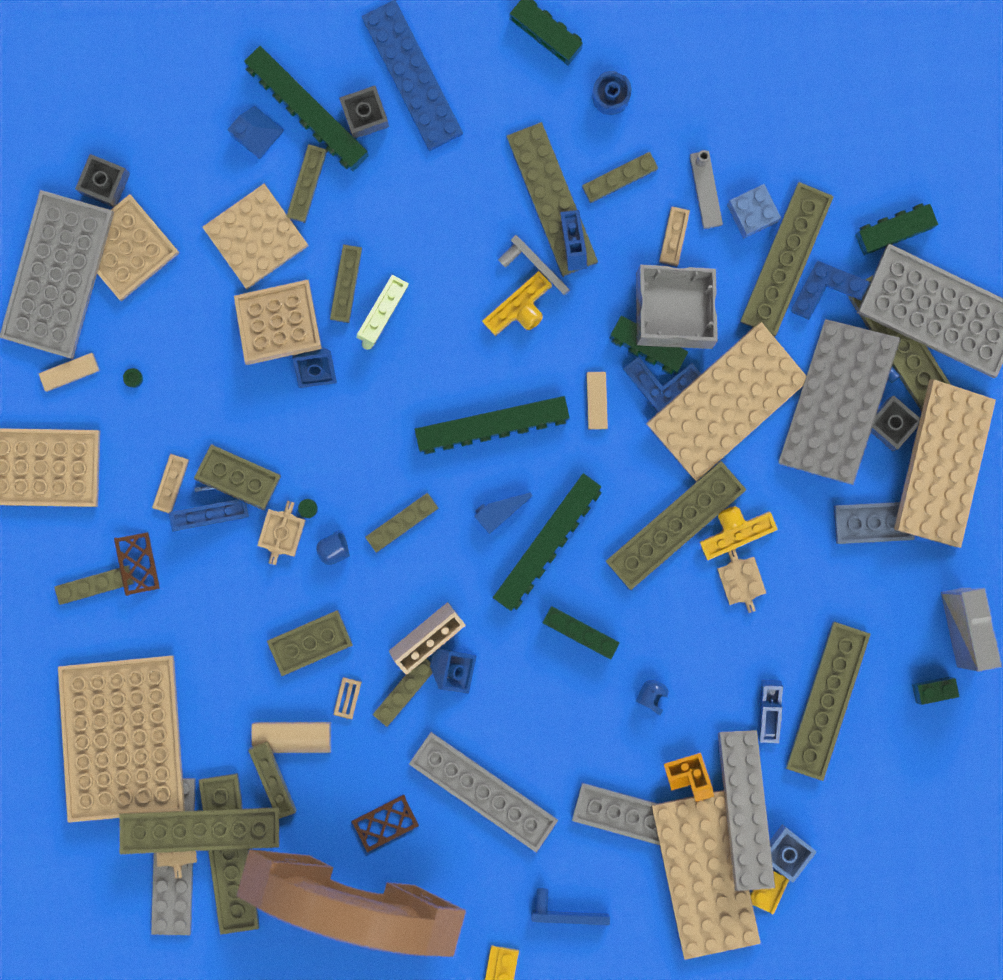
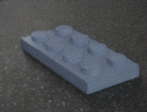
[834,502,915,544]

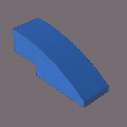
[760,680,783,743]

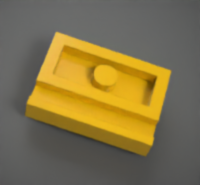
[750,871,789,915]
[485,945,519,980]

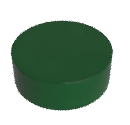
[123,368,143,388]
[298,499,318,518]

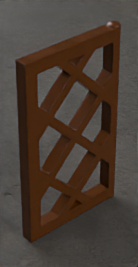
[114,532,160,596]
[351,795,419,852]

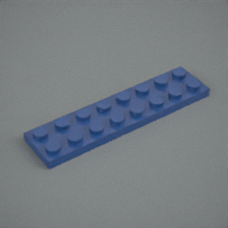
[362,0,463,151]

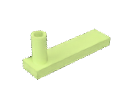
[356,275,409,350]

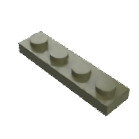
[286,144,327,223]
[582,152,658,204]
[330,244,362,323]
[365,493,439,553]
[54,565,135,605]
[373,659,432,727]
[248,741,297,819]

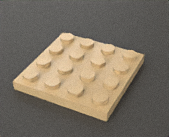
[202,184,309,289]
[97,194,180,301]
[234,280,322,365]

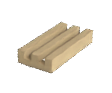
[333,677,362,720]

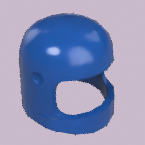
[316,530,350,565]
[636,680,669,716]

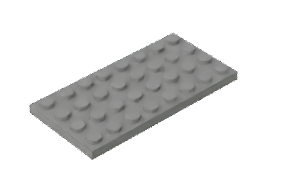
[0,190,114,359]
[857,244,1003,378]
[779,319,900,485]

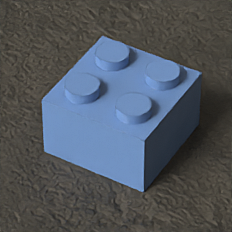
[727,184,781,239]
[770,824,817,883]

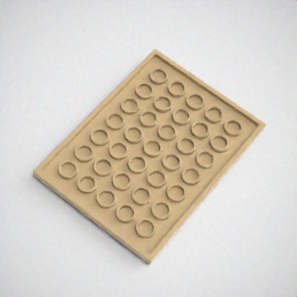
[58,656,185,823]

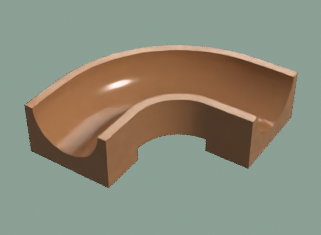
[236,849,466,957]

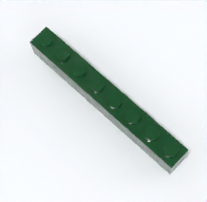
[244,46,369,171]
[415,396,570,455]
[492,473,602,611]

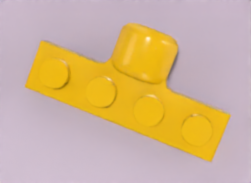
[482,271,552,337]
[699,506,778,560]

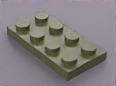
[194,444,281,511]
[267,610,353,676]

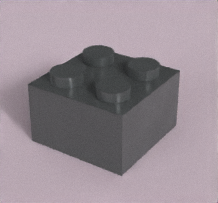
[339,86,389,139]
[75,154,130,207]
[871,395,920,451]

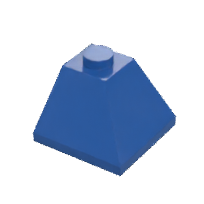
[227,106,284,159]
[292,347,337,388]
[430,648,477,694]

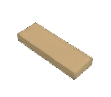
[659,206,690,267]
[39,353,100,392]
[587,372,608,430]
[152,454,190,513]

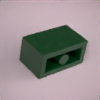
[912,677,960,705]

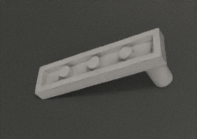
[690,150,723,229]
[498,235,570,295]

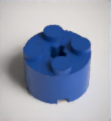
[592,71,632,115]

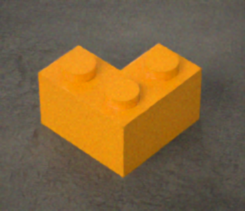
[664,753,714,802]

